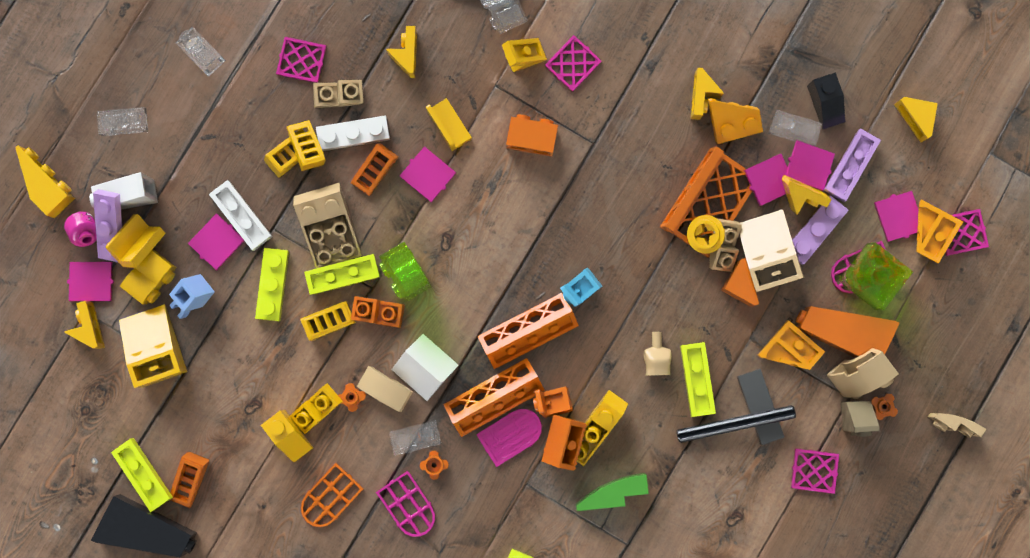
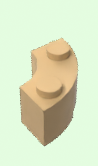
[827,348,899,399]

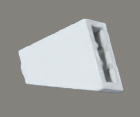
[89,172,158,209]

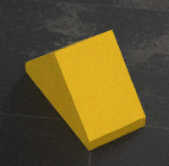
[894,97,938,142]

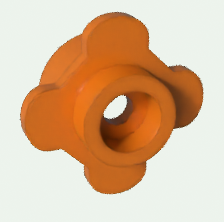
[338,383,366,412]
[871,394,898,420]
[420,451,449,480]

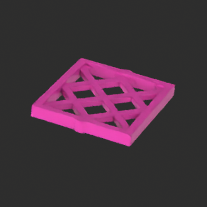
[545,35,602,92]
[276,37,327,83]
[945,209,989,256]
[791,448,839,494]

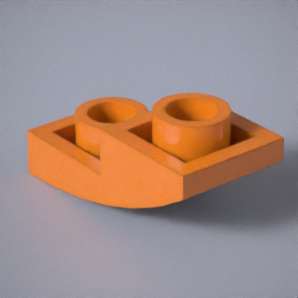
[350,296,405,328]

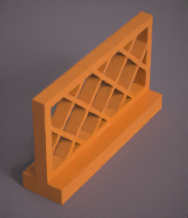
[660,146,753,258]

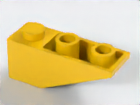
[15,145,75,218]
[576,390,628,467]

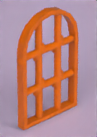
[301,463,364,527]

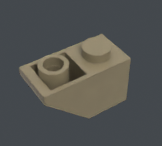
[841,400,880,437]

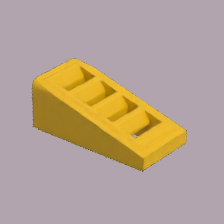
[286,120,326,171]
[264,129,313,178]
[300,301,356,341]

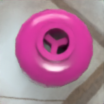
[64,212,97,247]

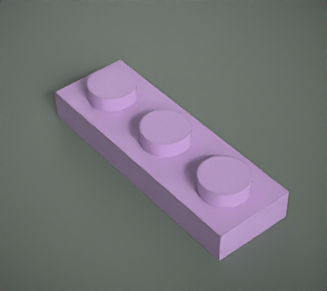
[823,128,881,202]
[93,189,122,263]
[793,195,849,265]

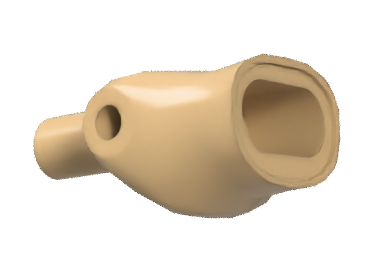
[643,332,672,375]

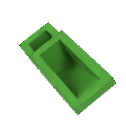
[575,473,649,511]

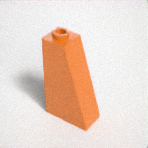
[795,306,900,358]

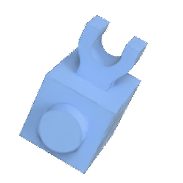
[169,274,215,319]

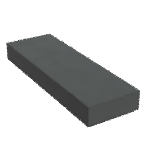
[737,369,784,445]

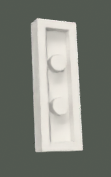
[316,115,390,151]
[209,180,273,251]

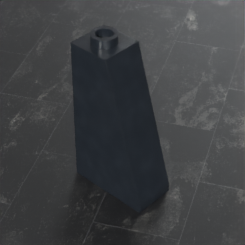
[91,494,197,558]

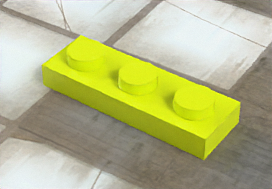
[255,248,289,322]
[304,254,380,295]
[680,342,716,417]
[111,438,173,513]

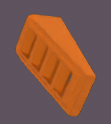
[350,143,399,196]
[170,452,209,508]

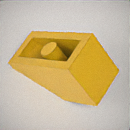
[261,410,314,463]

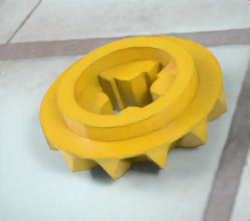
[687,215,725,254]

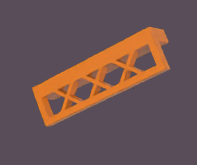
[477,293,579,369]
[443,358,545,437]

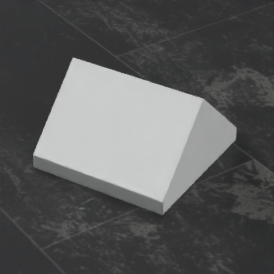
[391,334,459,401]

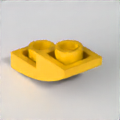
[290,383,343,434]

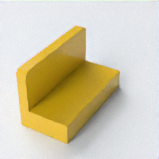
[426,98,472,151]
[106,214,166,268]

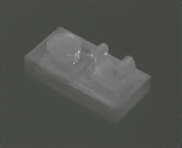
[97,107,148,136]
[769,110,822,146]
[389,420,442,456]

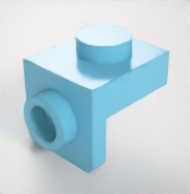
[560,268,603,307]

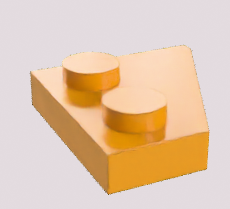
[708,98,763,144]
[916,199,963,264]
[758,320,825,370]

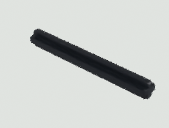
[677,405,796,443]

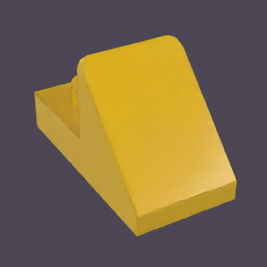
[386,26,417,78]
[502,38,547,72]
[691,68,724,120]
[782,175,832,215]
[64,301,105,349]

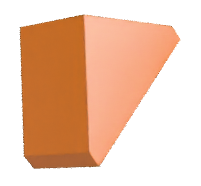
[721,258,759,307]

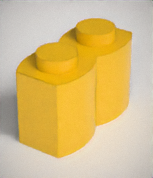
[120,249,177,305]

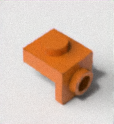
[533,386,573,418]

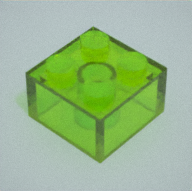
[378,242,432,301]
[838,242,913,310]

